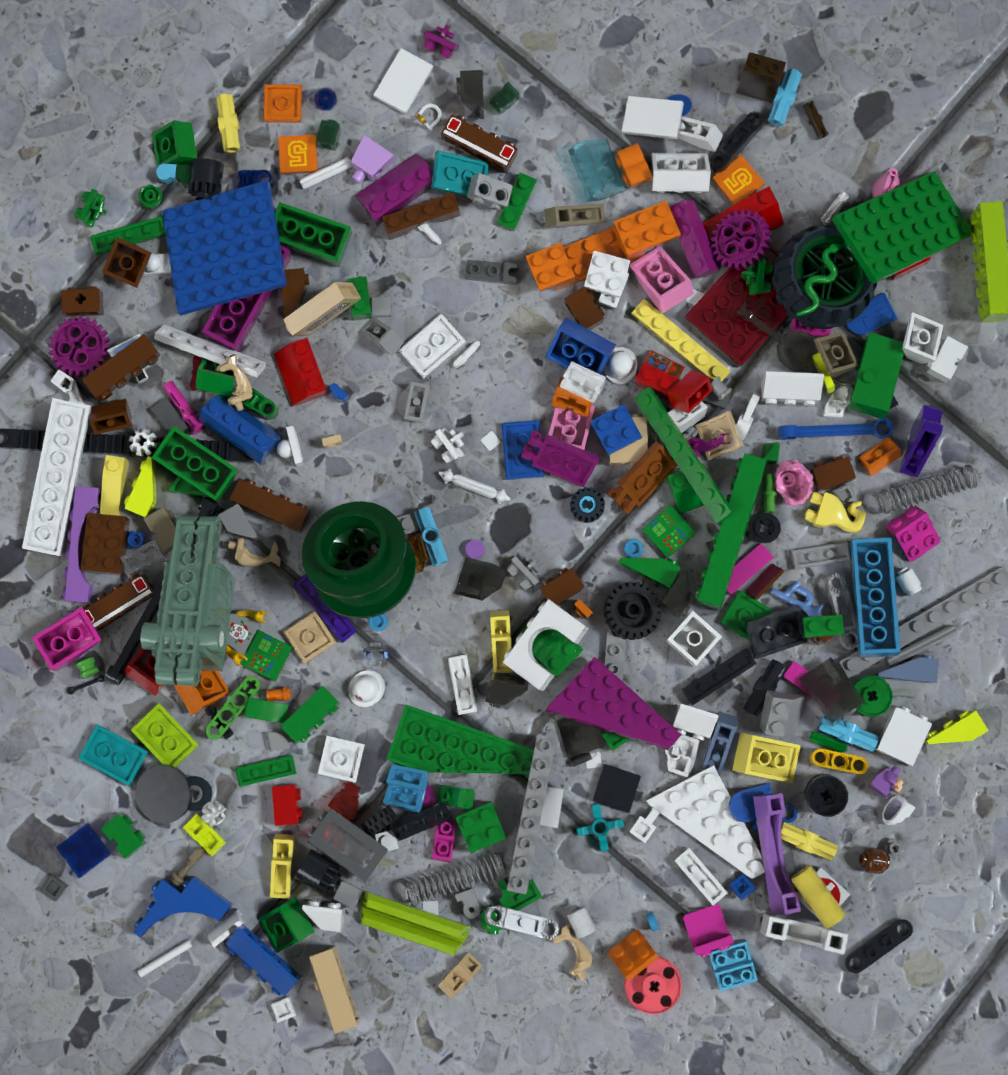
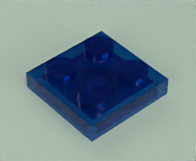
[56,823,112,879]

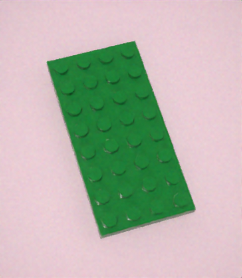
[831,171,974,284]

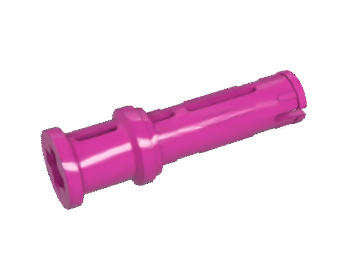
[163,381,206,435]

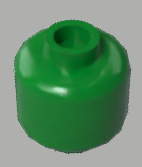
[480,906,503,935]

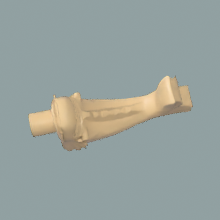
[216,354,253,411]
[228,538,281,568]
[552,924,593,982]

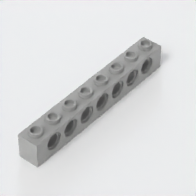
[507,734,557,894]

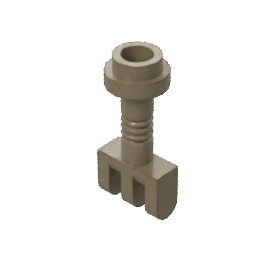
[171,847,206,886]

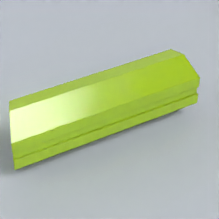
[360,890,471,955]

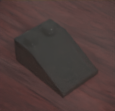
[799,657,865,727]

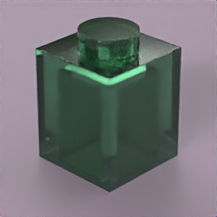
[316,119,341,151]

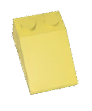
[732,732,801,783]

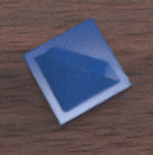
[329,383,349,403]
[728,873,756,901]

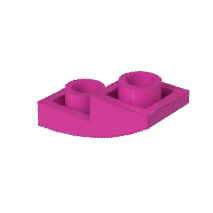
[432,820,457,863]

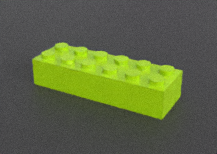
[969,201,1008,323]

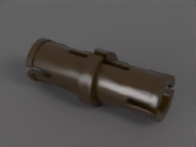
[802,100,829,140]

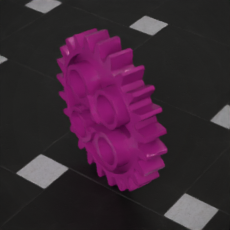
[710,209,772,271]
[48,316,111,378]

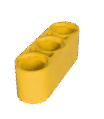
[809,749,868,774]

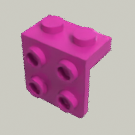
[885,505,940,562]
[683,904,734,957]

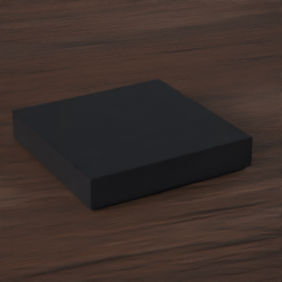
[592,764,641,813]

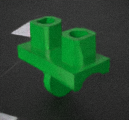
[74,189,107,228]
[741,258,773,296]

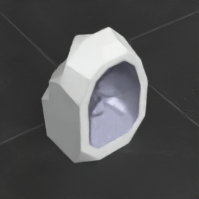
[882,794,915,826]

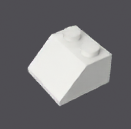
[902,312,943,364]
[672,704,719,741]

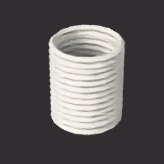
[567,907,596,939]

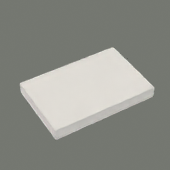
[373,48,434,115]
[622,96,684,139]
[399,314,466,379]

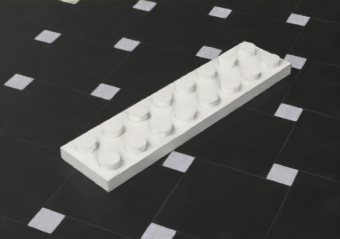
[22,398,92,556]

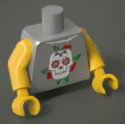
[225,609,269,667]

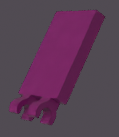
[521,430,599,487]

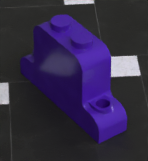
[899,404,943,478]

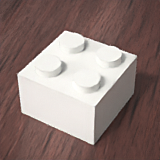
[666,611,722,667]

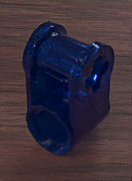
[238,169,275,189]

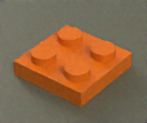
[607,928,659,981]

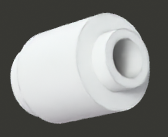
[895,567,922,597]

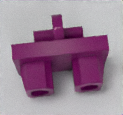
[424,25,459,59]

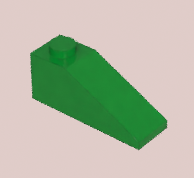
[618,558,681,589]

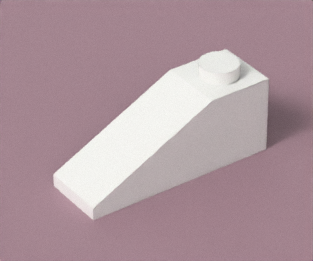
[677,116,723,152]

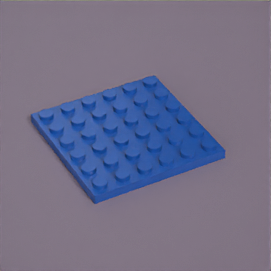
[162,180,287,316]

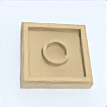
[695,411,744,461]
[283,611,337,664]

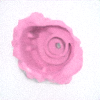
[774,460,814,507]

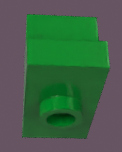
[437,784,475,809]

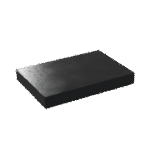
[745,604,808,659]

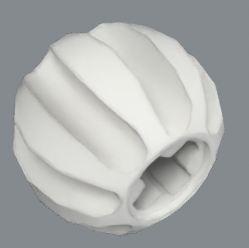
[129,428,158,456]

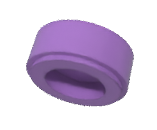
[466,540,485,559]

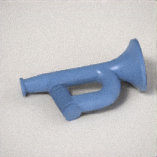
[771,581,824,617]

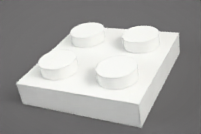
[584,251,630,298]
[318,736,365,783]

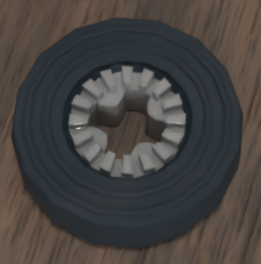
[187,776,212,811]

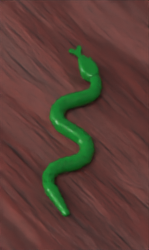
[796,241,848,316]

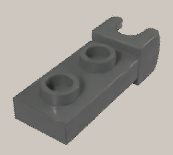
[465,260,519,285]

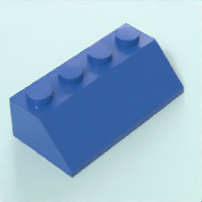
[199,395,283,464]
[226,924,302,996]

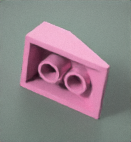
[629,246,694,314]
[548,406,595,450]

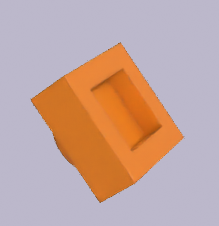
[573,599,593,619]

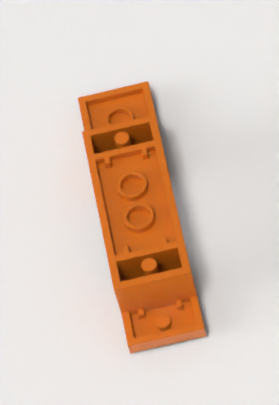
[525,201,681,292]

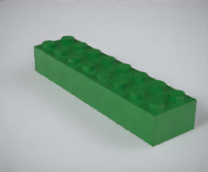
[696,453,767,611]

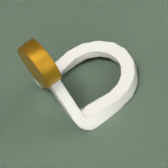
[415,104,442,131]

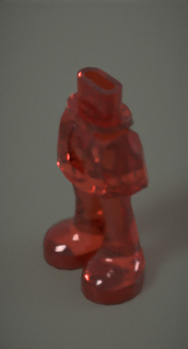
[321,781,361,853]

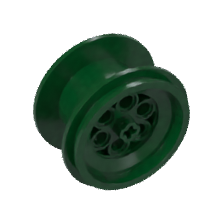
[302,501,417,619]

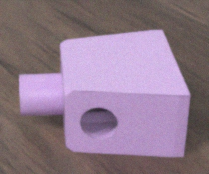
[351,135,395,184]

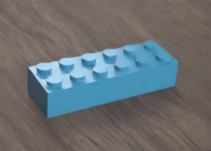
[850,538,901,658]

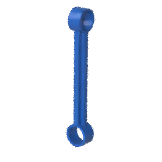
[778,418,893,440]

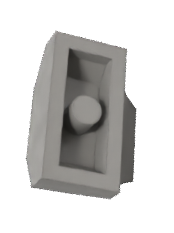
[397,382,430,423]

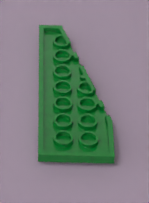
[386,705,534,774]

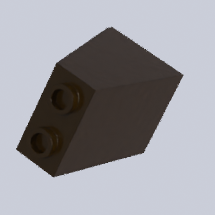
[736,52,786,103]

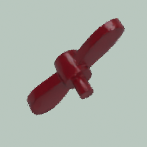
[190,356,201,391]

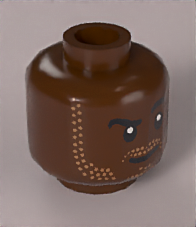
[859,847,890,874]

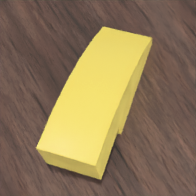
[490,610,513,674]
[270,834,295,899]

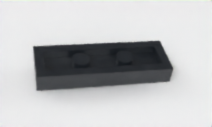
[390,802,452,841]

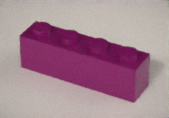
[669,200,721,278]

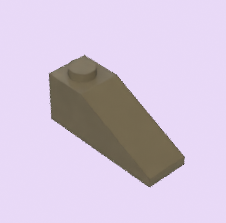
[544,204,606,229]

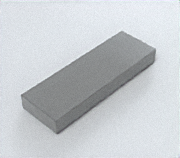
[790,542,851,570]

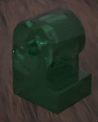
[489,82,519,114]

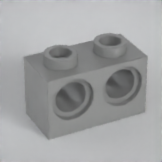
[467,173,513,211]

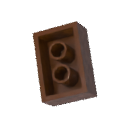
[81,513,130,576]

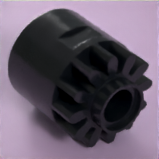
[188,158,224,200]
[295,849,342,895]

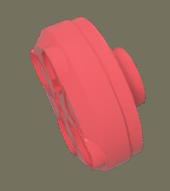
[624,956,682,1014]

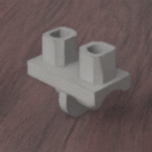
[506,556,541,590]

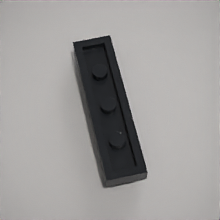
[681,648,757,706]

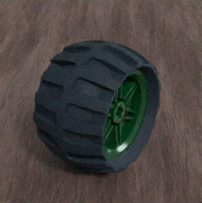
[772,224,877,329]

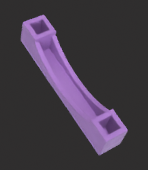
[62,486,101,604]
[753,793,801,915]

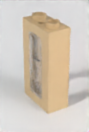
[283,282,361,336]

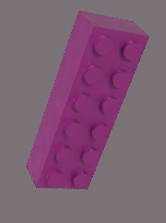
[202,245,292,352]

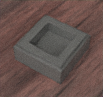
[40,874,68,902]

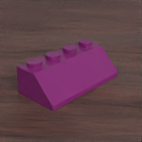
[355,153,433,226]

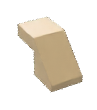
[438,952,483,999]

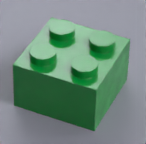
[455,802,507,854]

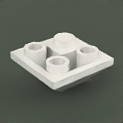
[302,900,345,932]

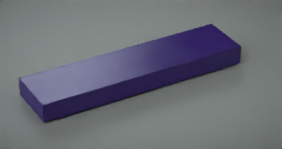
[294,574,357,643]

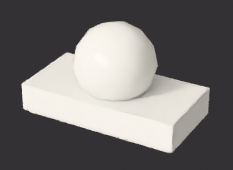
[143,253,172,276]
[277,426,304,467]

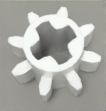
[201,801,226,826]

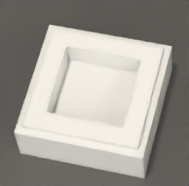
[271,996,296,1023]

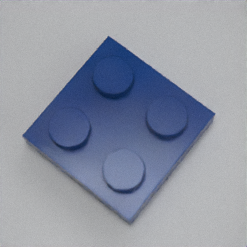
[590,404,642,456]

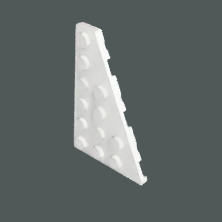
[646,765,765,879]

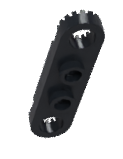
[709,111,764,173]
[845,919,913,974]

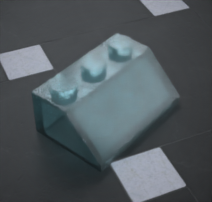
[568,139,628,202]

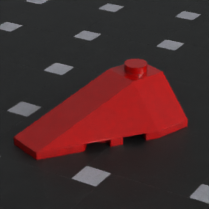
[703,186,784,242]

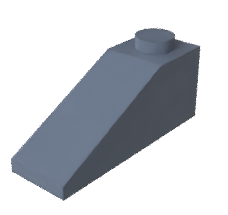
[875,654,939,683]
[701,712,738,776]

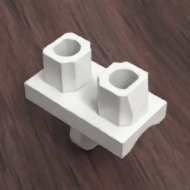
[431,428,465,463]

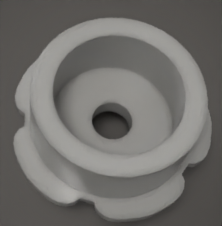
[884,839,904,858]

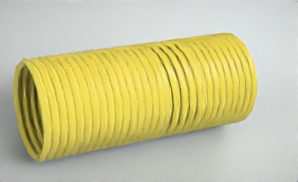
[791,865,846,928]

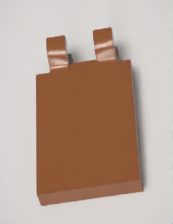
[607,441,678,515]

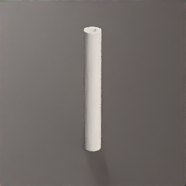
[138,940,192,977]

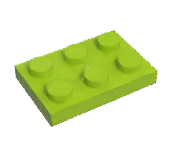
[131,703,199,767]

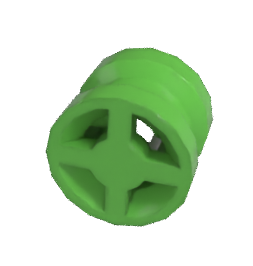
[76,657,100,679]

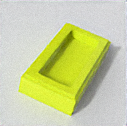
[813,353,835,394]

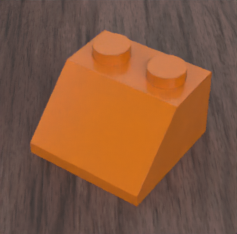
[174,670,231,715]

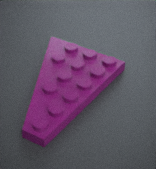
[545,657,681,750]

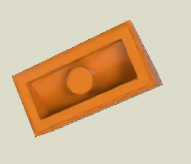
[858,437,902,476]

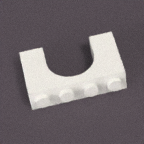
[503,599,589,691]
[760,913,848,954]

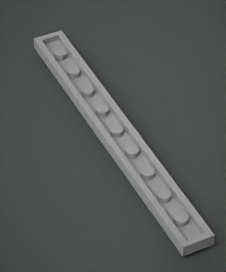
[838,566,1008,679]

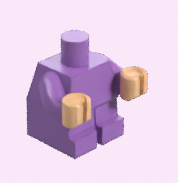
[870,765,903,799]

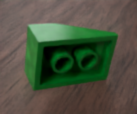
[515,626,584,678]

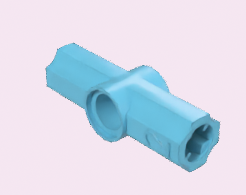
[768,68,802,126]
[414,507,448,567]
[818,714,879,752]

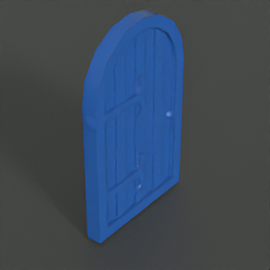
[846,292,898,335]
[729,783,772,822]

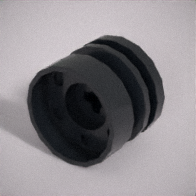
[804,774,848,817]

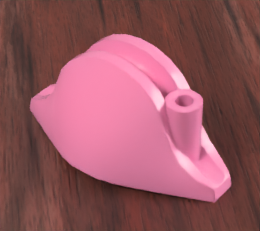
[872,167,900,198]

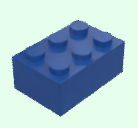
[545,317,616,375]

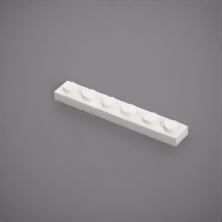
[154,324,266,378]

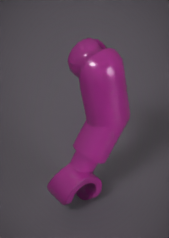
[687,433,730,452]

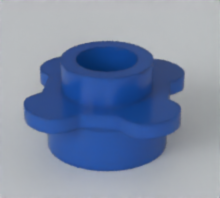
[126,531,147,550]

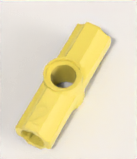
[216,94,241,153]
[781,822,838,861]

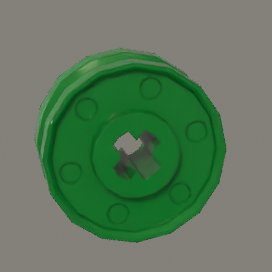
[850,676,893,717]

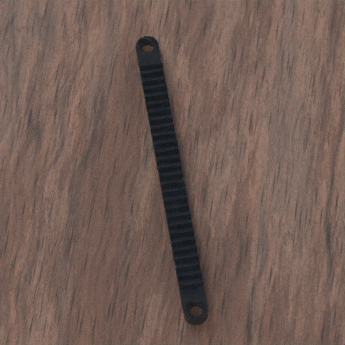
[0,428,255,463]

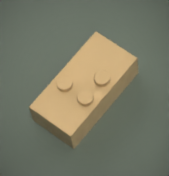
[309,946,360,1034]

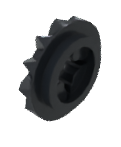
[750,513,781,543]

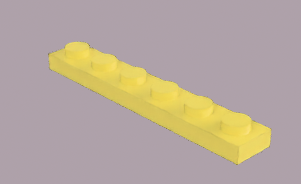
[631,299,731,382]

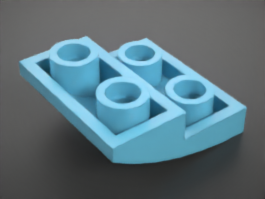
[709,939,758,991]

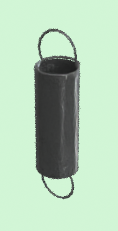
[566,752,597,767]

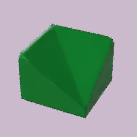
[761,442,780,464]

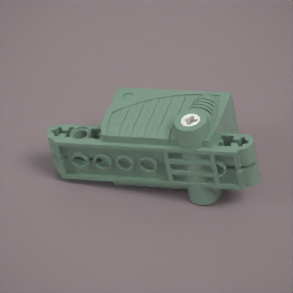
[141,515,235,687]

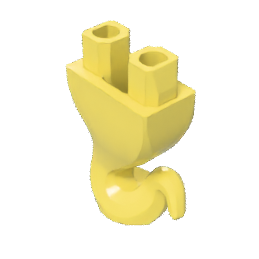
[804,492,866,533]

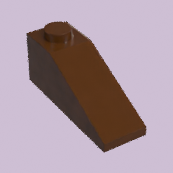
[282,268,309,326]

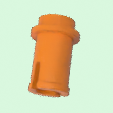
[266,686,291,702]

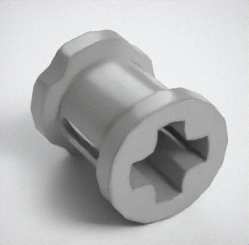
[711,376,732,401]

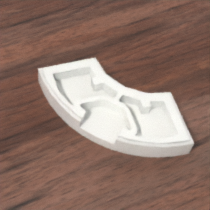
[823,382,854,418]

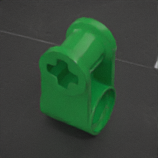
[242,388,278,420]

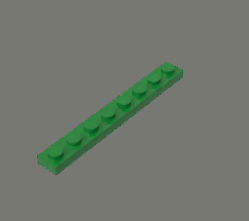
[634,387,734,524]

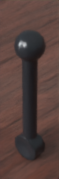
[67,675,105,695]

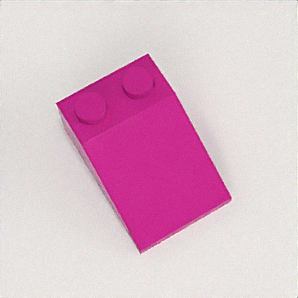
[32,607,102,671]

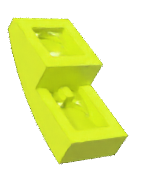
[183,813,227,857]

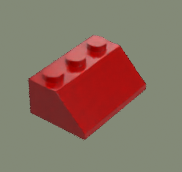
[274,337,328,407]

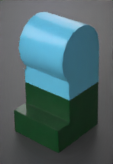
[156,164,191,188]

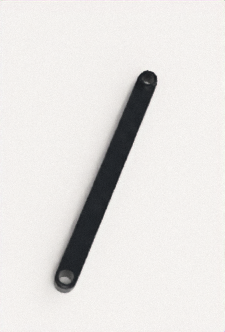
[104,496,219,686]

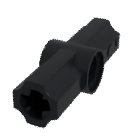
[743,659,787,717]

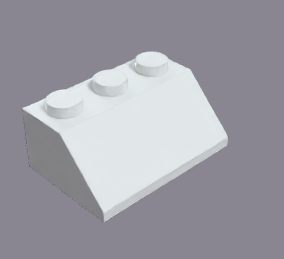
[651,153,711,193]
[761,371,824,406]

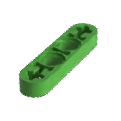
[206,676,260,740]

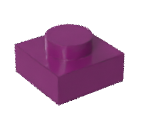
[421,785,437,809]

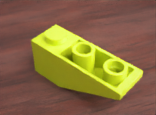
[124,456,157,518]
[924,710,989,744]

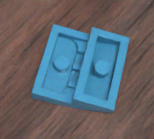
[383,764,428,813]

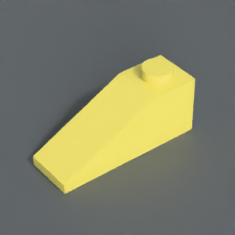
[100,455,129,516]

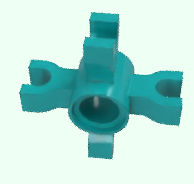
[576,804,624,852]

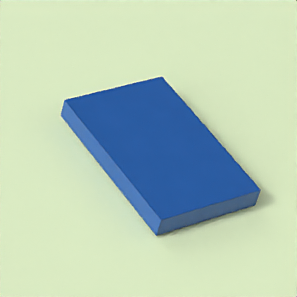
[501,420,544,480]

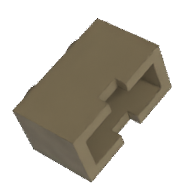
[144,507,176,553]

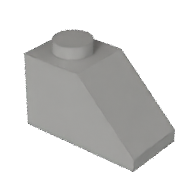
[361,317,404,356]
[218,504,259,541]

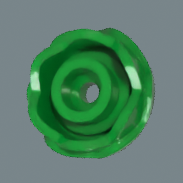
[139,184,162,208]

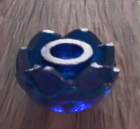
[314,87,337,111]

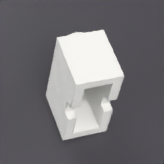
[926,336,968,383]

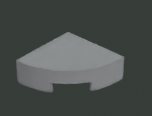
[831,483,857,503]
[268,732,291,752]

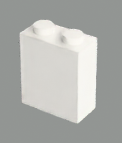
[874,705,932,766]

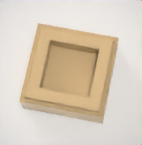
[322,434,343,449]

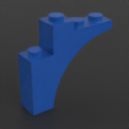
[133,877,233,937]

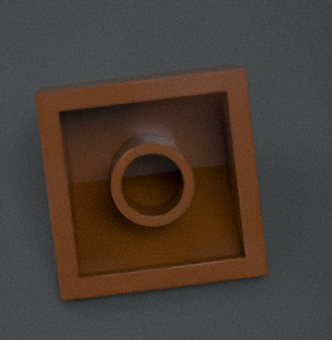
[102,237,152,288]

